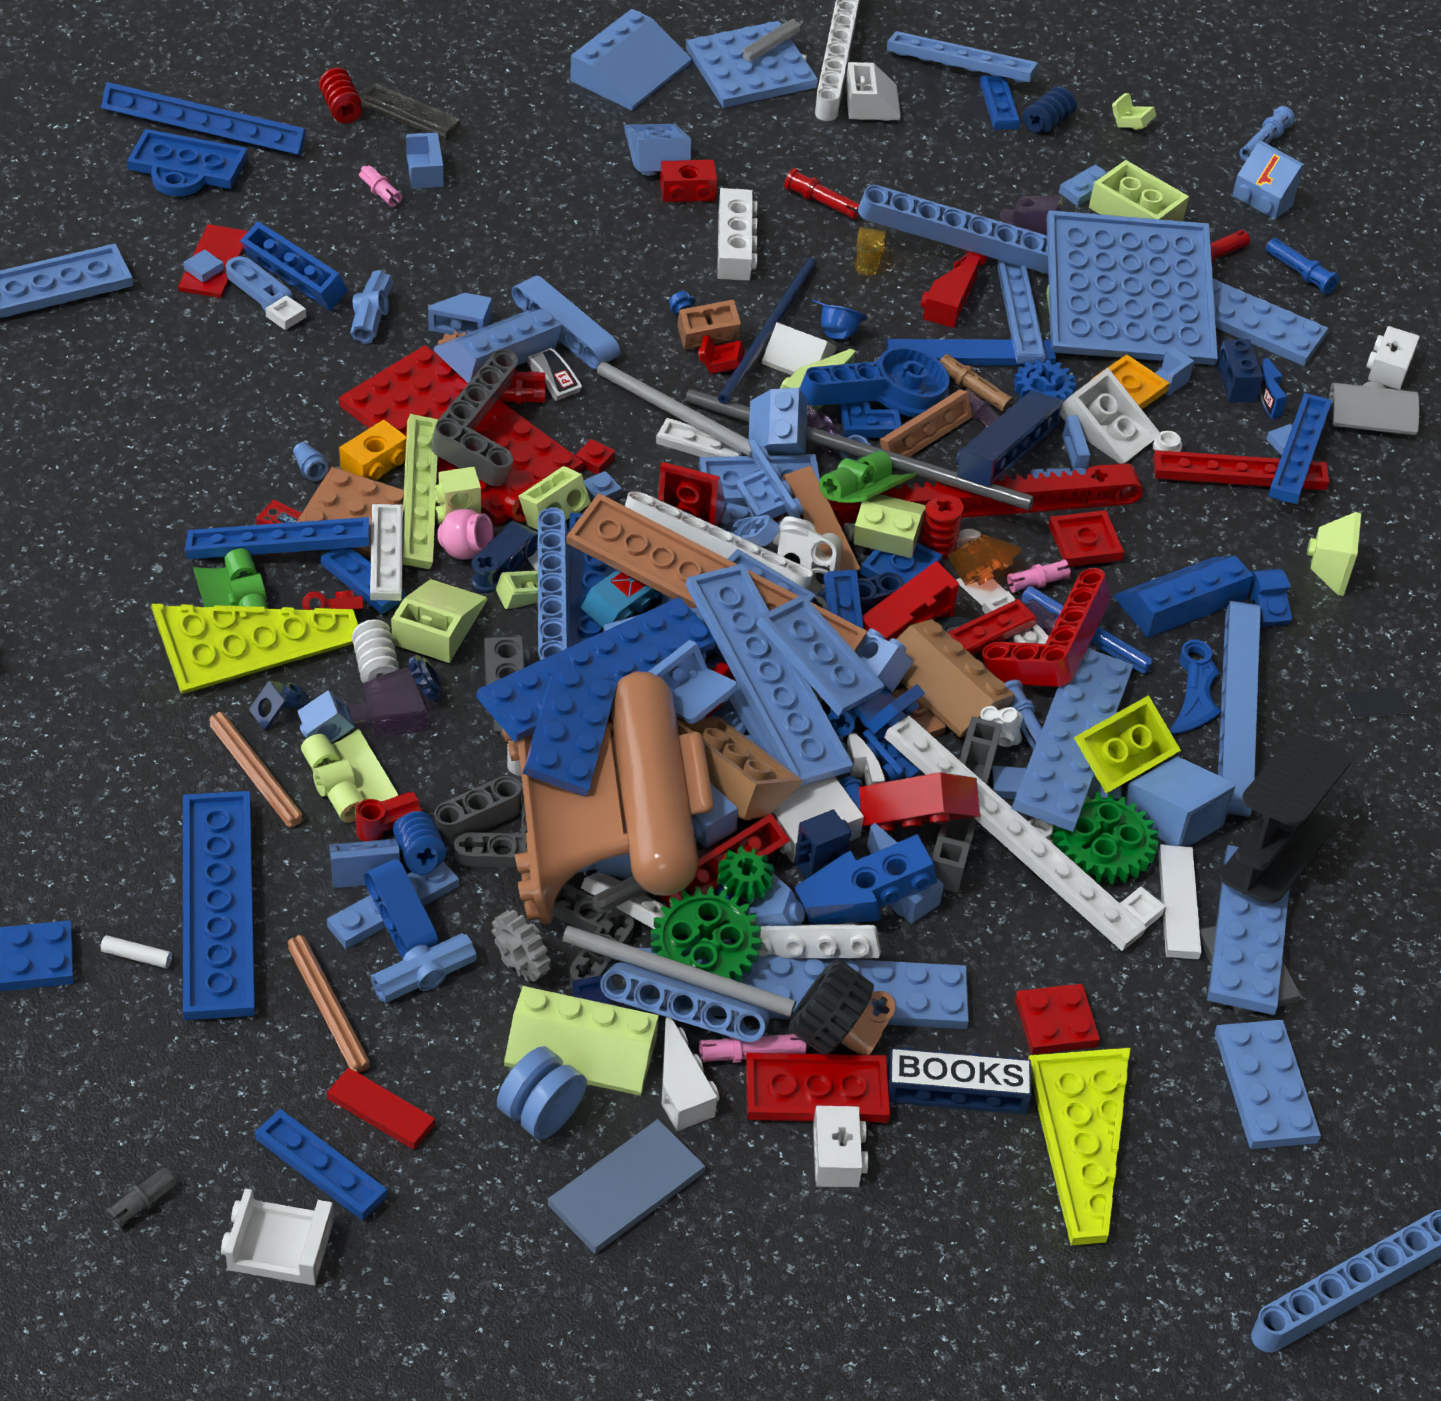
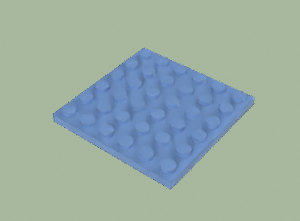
[1047,210,1218,365]

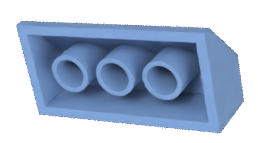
[434,308,562,383]

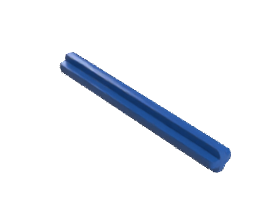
[1021,586,1153,674]

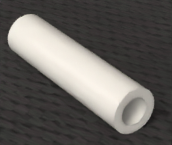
[101,935,172,969]

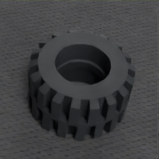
[789,959,874,1055]

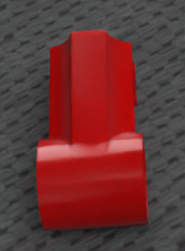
[356,792,422,841]

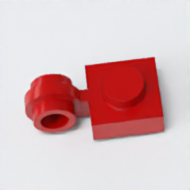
[302,590,363,610]

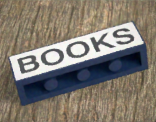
[887,1047,1031,1115]

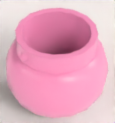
[438,509,494,560]

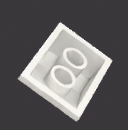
[1060,368,1160,464]

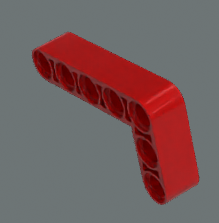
[982,568,1111,686]

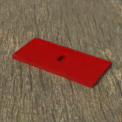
[178,224,248,298]

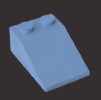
[625,124,691,175]

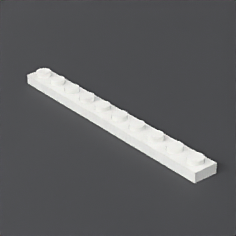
[884,716,1147,951]

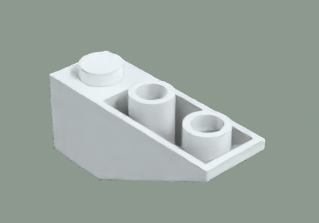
[661,1017,719,1131]

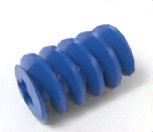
[393,811,446,876]

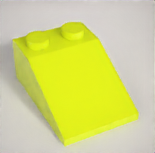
[1074,695,1181,793]

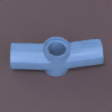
[350,270,394,344]

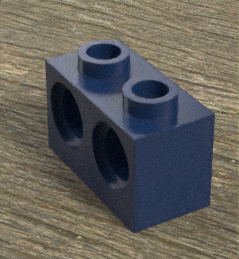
[1217,339,1263,403]

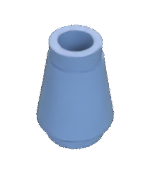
[293,442,329,481]

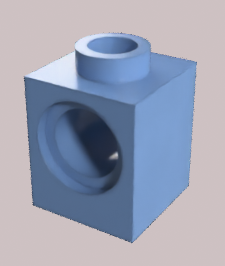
[298,690,355,743]

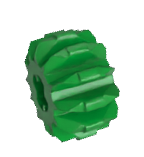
[717,846,774,905]

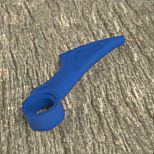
[1170,640,1221,735]

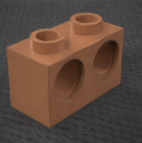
[677,299,741,350]

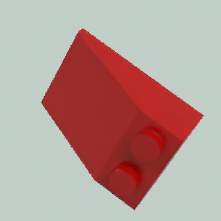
[658,462,725,528]

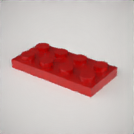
[745,1053,890,1123]

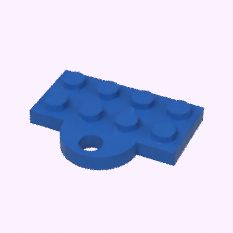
[127,129,248,196]

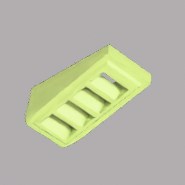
[496,571,538,609]

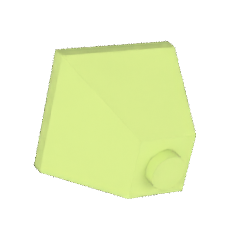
[1307,512,1361,596]

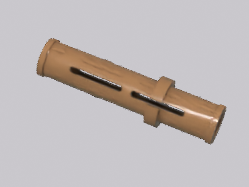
[939,354,1014,413]

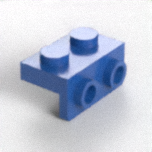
[854,684,925,735]
[863,725,925,781]

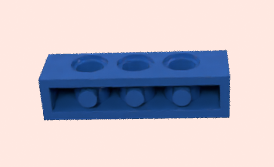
[240,221,348,311]

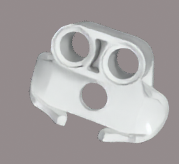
[773,517,843,595]

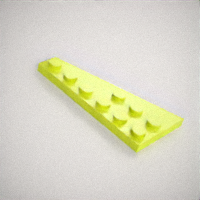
[151,604,358,694]
[1028,1048,1130,1245]

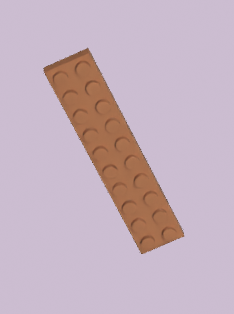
[566,493,867,653]

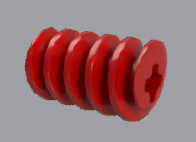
[319,67,362,124]
[920,495,964,559]

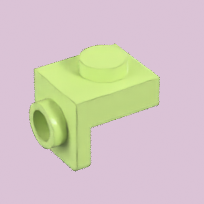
[1112,93,1156,130]

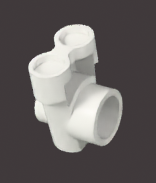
[980,706,1023,747]

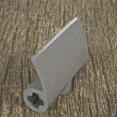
[1329,381,1419,435]

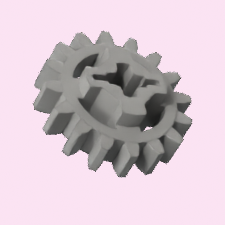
[491,910,551,982]

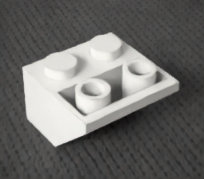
[845,62,900,121]

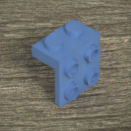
[648,640,738,724]

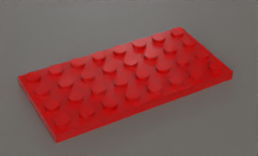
[339,345,583,527]

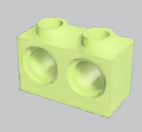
[518,466,591,530]
[434,467,481,524]

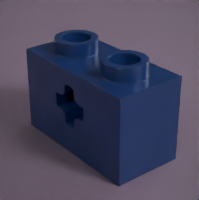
[794,809,852,880]

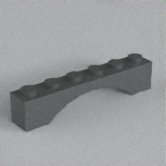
[931,716,1003,893]

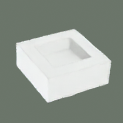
[265,295,306,330]
[1120,886,1166,927]

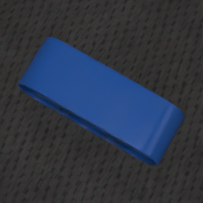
[364,859,438,958]

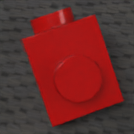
[698,335,745,374]

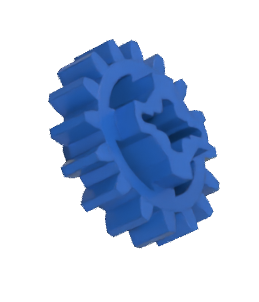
[1013,359,1076,403]

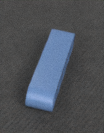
[511,275,620,369]
[601,962,770,1042]

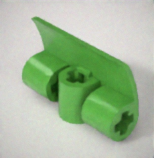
[819,450,917,503]
[193,548,268,609]

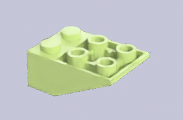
[391,579,487,663]

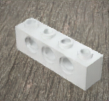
[717,188,757,281]

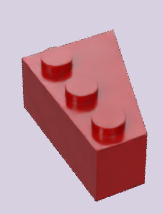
[862,561,959,641]
[859,772,980,833]

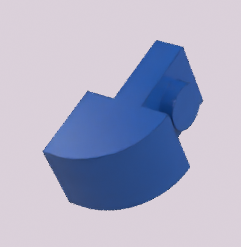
[1249,569,1292,627]

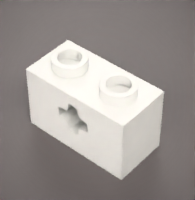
[1366,326,1420,390]
[813,1106,868,1187]

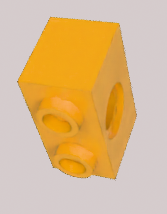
[339,420,407,480]

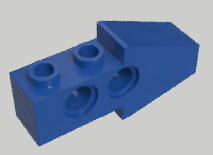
[794,835,938,925]

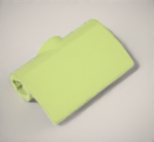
[301,729,398,823]

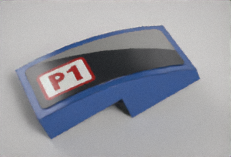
[1258,358,1287,419]

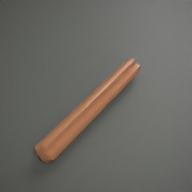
[209,712,303,828]
[288,935,369,1073]

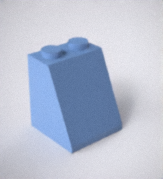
[1125,756,1236,847]

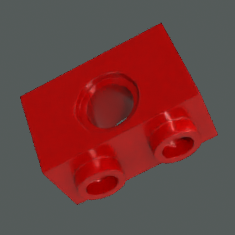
[660,160,717,202]

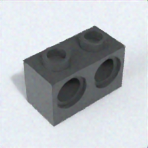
[484,637,529,685]

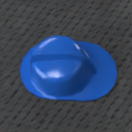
[812,300,868,340]

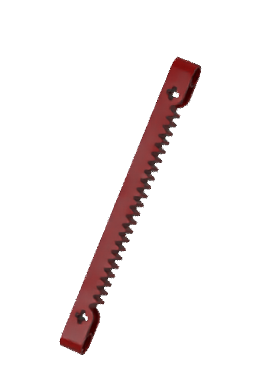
[773,464,1143,528]

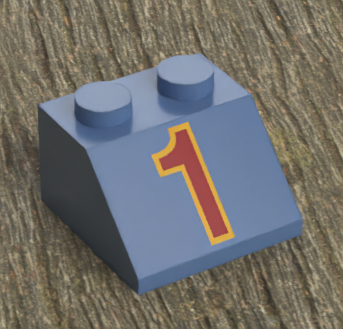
[1232,140,1304,219]

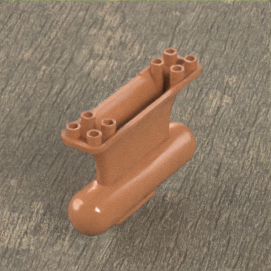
[502,671,714,925]

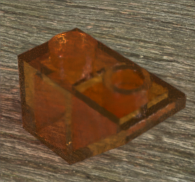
[947,534,1022,586]

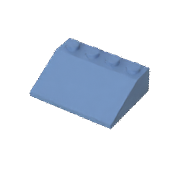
[570,9,692,111]

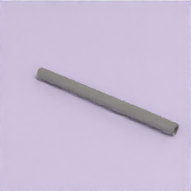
[597,362,759,458]
[563,925,796,1017]

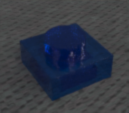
[572,975,611,1005]

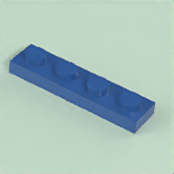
[255,1109,388,1221]

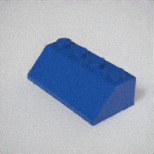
[1114,556,1253,638]

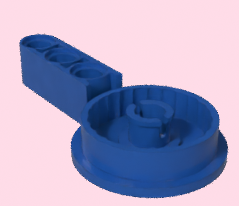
[800,346,949,417]

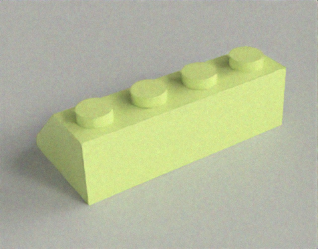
[504,986,659,1096]

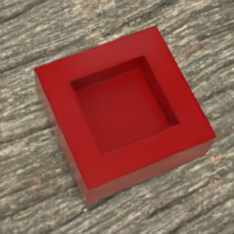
[575,439,615,474]

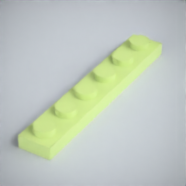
[402,414,438,569]

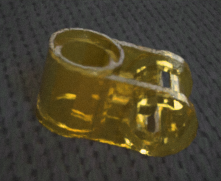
[855,227,886,275]

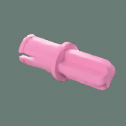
[359,166,402,207]

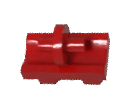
[499,371,546,405]

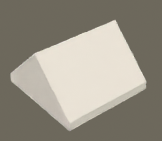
[762,322,837,375]

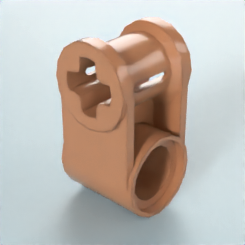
[841,991,895,1055]

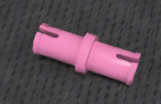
[1007,559,1070,593]

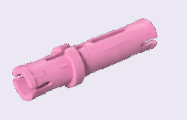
[699,1034,806,1063]

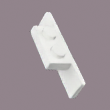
[757,924,881,958]

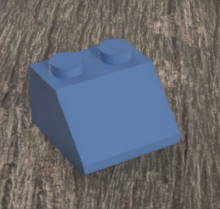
[749,388,808,456]

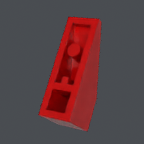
[920,256,980,328]

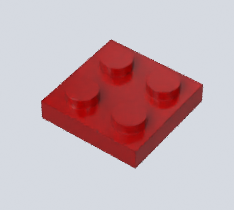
[1048,510,1124,567]
[1015,984,1100,1055]

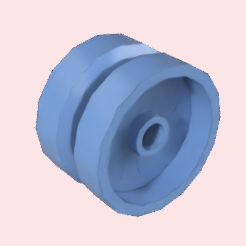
[497,1046,587,1140]

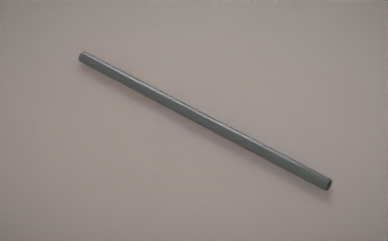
[685,389,1034,511]

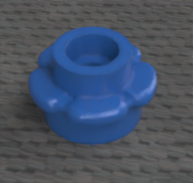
[669,291,696,315]

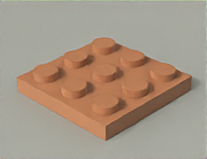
[297,467,404,558]

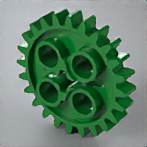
[1052,792,1159,884]
[651,887,762,982]

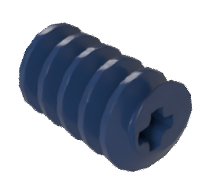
[1023,86,1077,133]

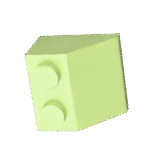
[854,494,926,558]

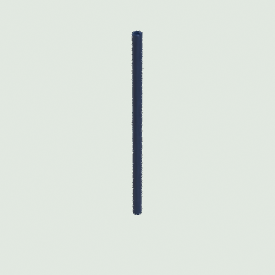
[718,258,817,404]

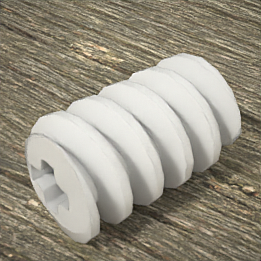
[352,620,401,690]

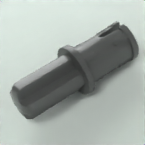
[105,1167,177,1229]

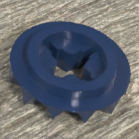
[409,655,444,702]

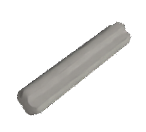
[742,19,801,62]

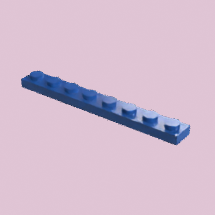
[101,82,307,156]

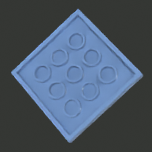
[686,21,818,108]

